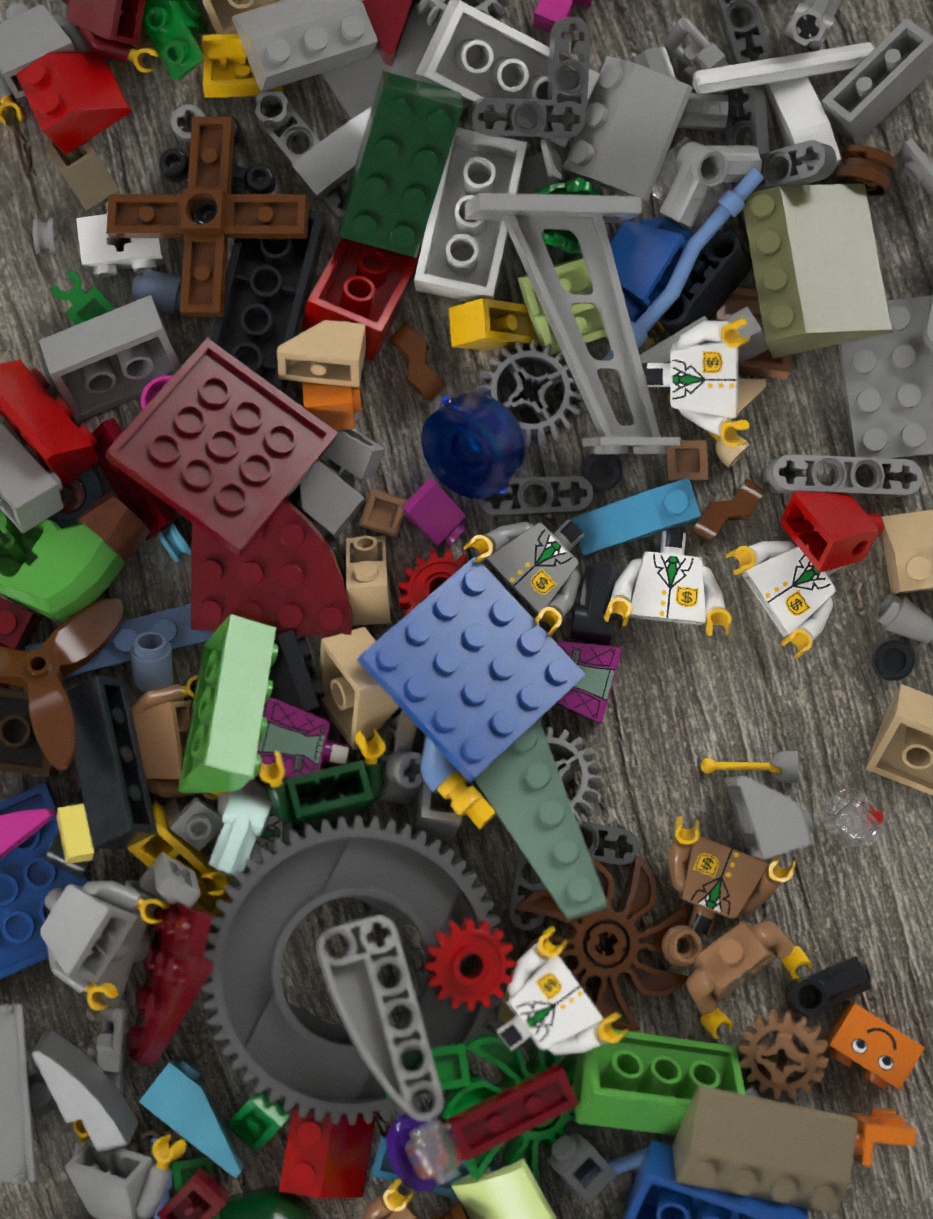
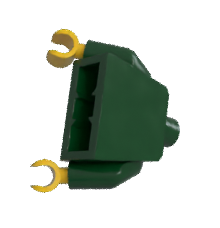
[259,728,386,833]

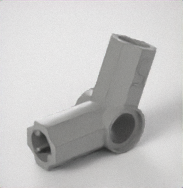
[784,0,843,51]
[632,47,729,132]
[659,142,762,227]

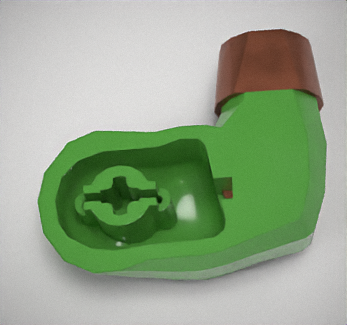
[0,493,150,623]

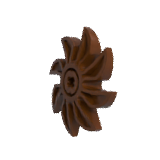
[516,855,689,1031]

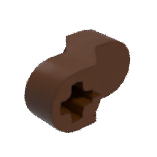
[389,323,447,403]
[691,478,765,544]

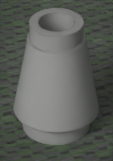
[875,593,933,644]

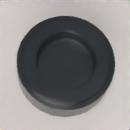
[581,453,622,492]
[872,640,914,681]

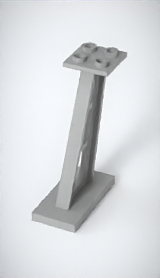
[465,193,680,455]

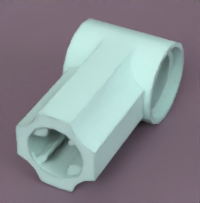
[208,790,273,875]

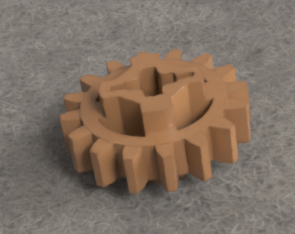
[738,1009,829,1100]

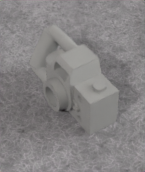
[665,18,729,95]
[319,429,385,479]
[87,1007,128,1094]

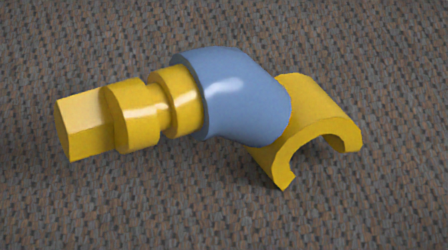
[420,738,496,829]

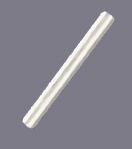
[692,42,875,95]

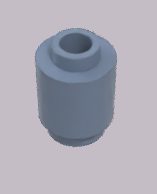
[131,269,182,316]
[130,631,173,692]

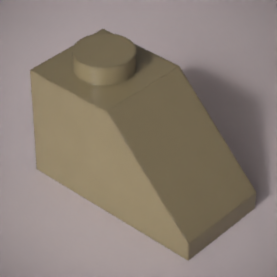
[43,140,119,211]

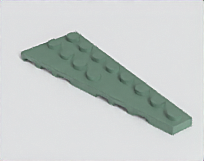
[473,719,608,921]

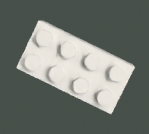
[415,0,600,148]
[414,128,527,302]

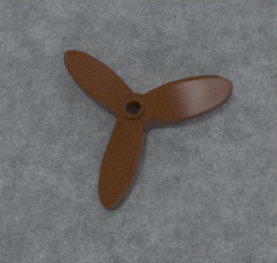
[0,598,125,770]

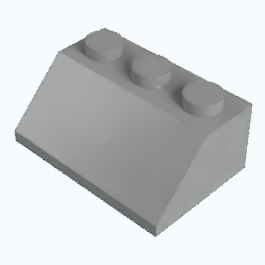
[232,0,378,92]
[563,56,693,201]
[39,295,182,422]
[723,776,815,859]

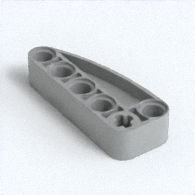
[316,916,443,1121]

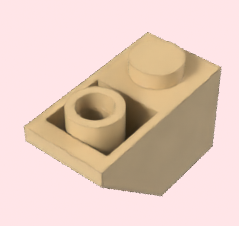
[346,536,391,626]

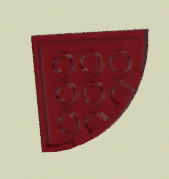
[191,500,353,637]

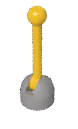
[700,751,798,783]

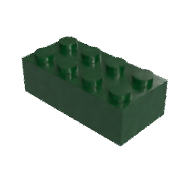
[339,71,463,258]

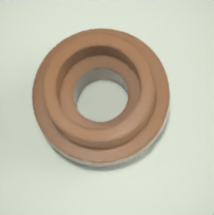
[662,925,702,967]

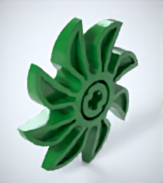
[442,1034,603,1191]

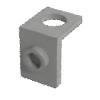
[519,138,570,194]
[898,138,933,195]

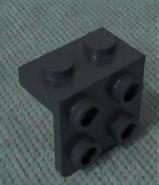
[262,630,325,716]

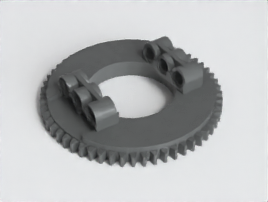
[201,814,507,1125]

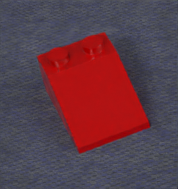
[301,238,421,361]

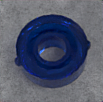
[421,393,526,499]

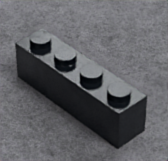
[65,675,158,850]

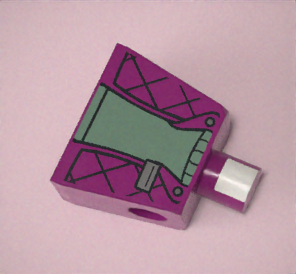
[555,641,622,724]
[256,698,349,778]

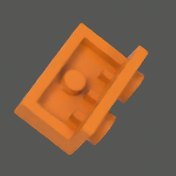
[851,1107,916,1167]

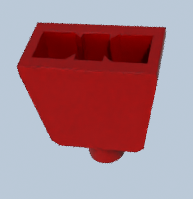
[780,491,884,572]

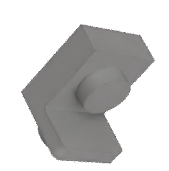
[164,798,224,852]
[139,852,200,908]

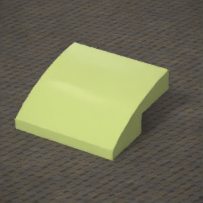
[517,256,607,355]
[451,1159,557,1219]

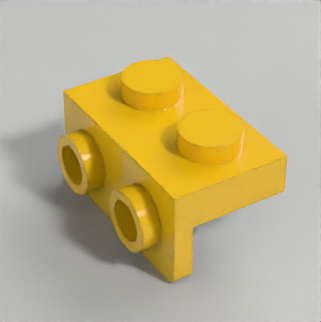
[202,34,283,98]

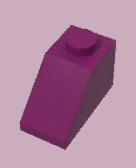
[402,477,466,549]

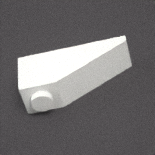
[765,77,841,173]

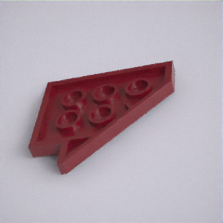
[126,901,214,1066]

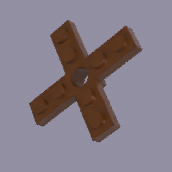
[106,116,309,317]

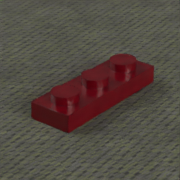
[92,418,178,541]
[447,1064,579,1161]

